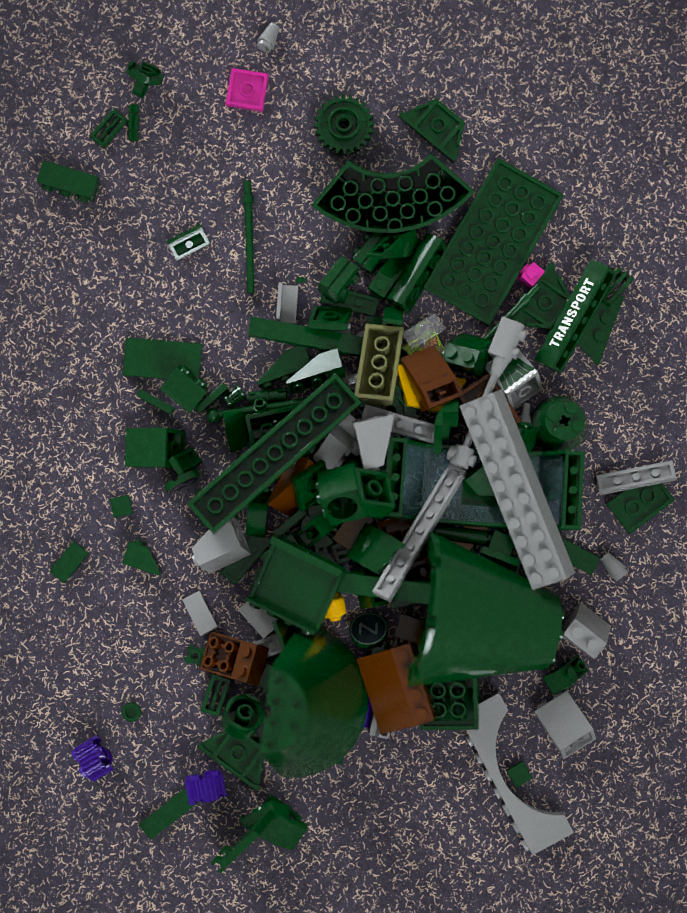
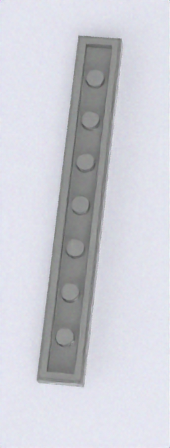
[372,463,467,602]

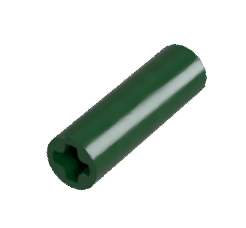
[435,524,487,546]

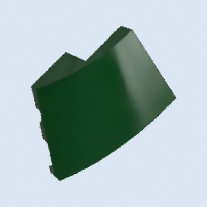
[434,399,459,454]
[346,522,406,575]
[240,801,307,850]

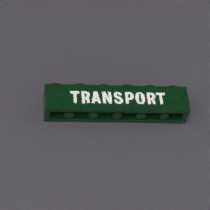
[535,259,617,374]

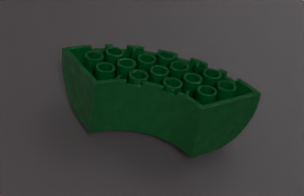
[311,152,475,233]

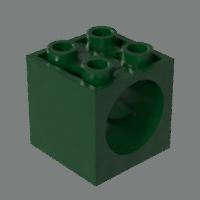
[315,462,368,526]

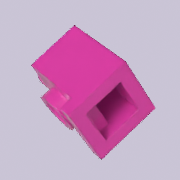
[516,262,545,289]

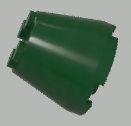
[531,396,588,452]

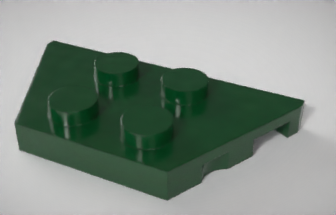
[398,98,465,164]
[511,262,571,330]
[577,296,624,365]
[197,730,264,791]

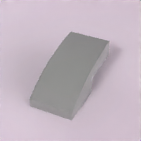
[182,591,218,636]

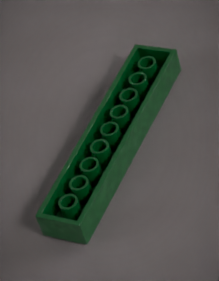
[187,373,362,535]

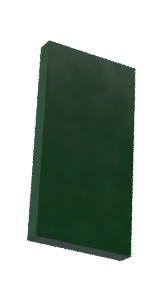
[123,337,202,380]

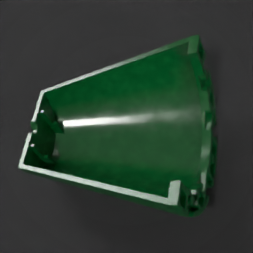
[407,532,565,687]
[260,627,368,778]

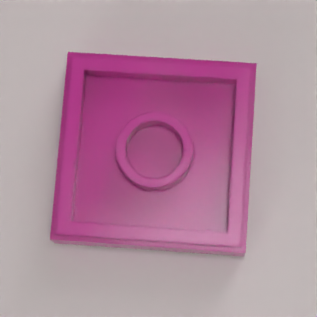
[225,68,269,112]

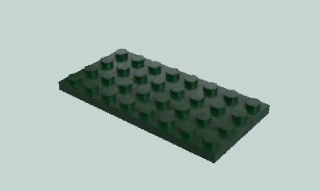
[423,158,564,326]

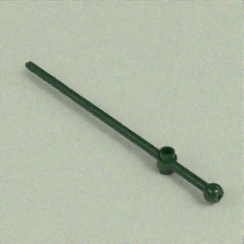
[207,384,399,423]

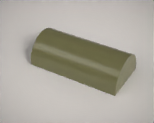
[355,324,404,406]

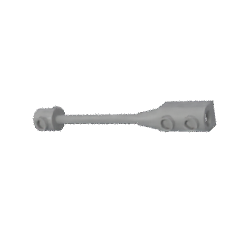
[447,317,527,470]

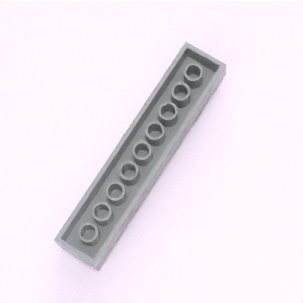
[460,389,575,590]

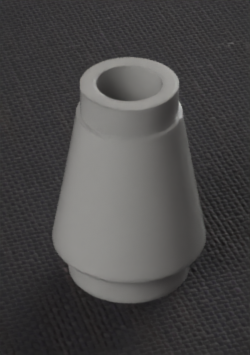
[257,23,280,53]
[600,553,628,582]

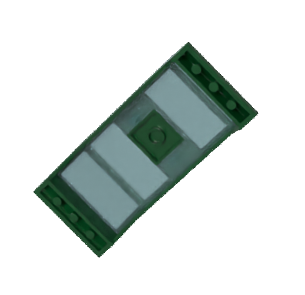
[386,437,585,531]

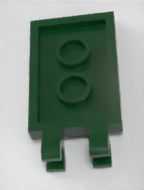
[211,810,275,873]

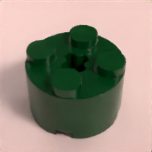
[222,694,265,740]

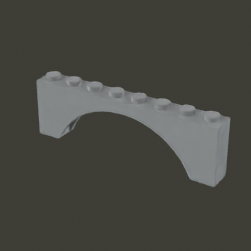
[465,692,574,855]

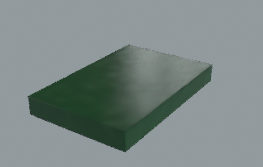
[606,483,675,535]

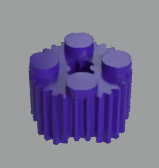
[71,735,115,782]
[184,769,227,805]

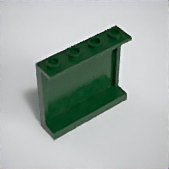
[245,535,347,635]

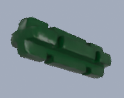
[128,104,139,142]

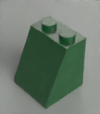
[124,428,186,469]

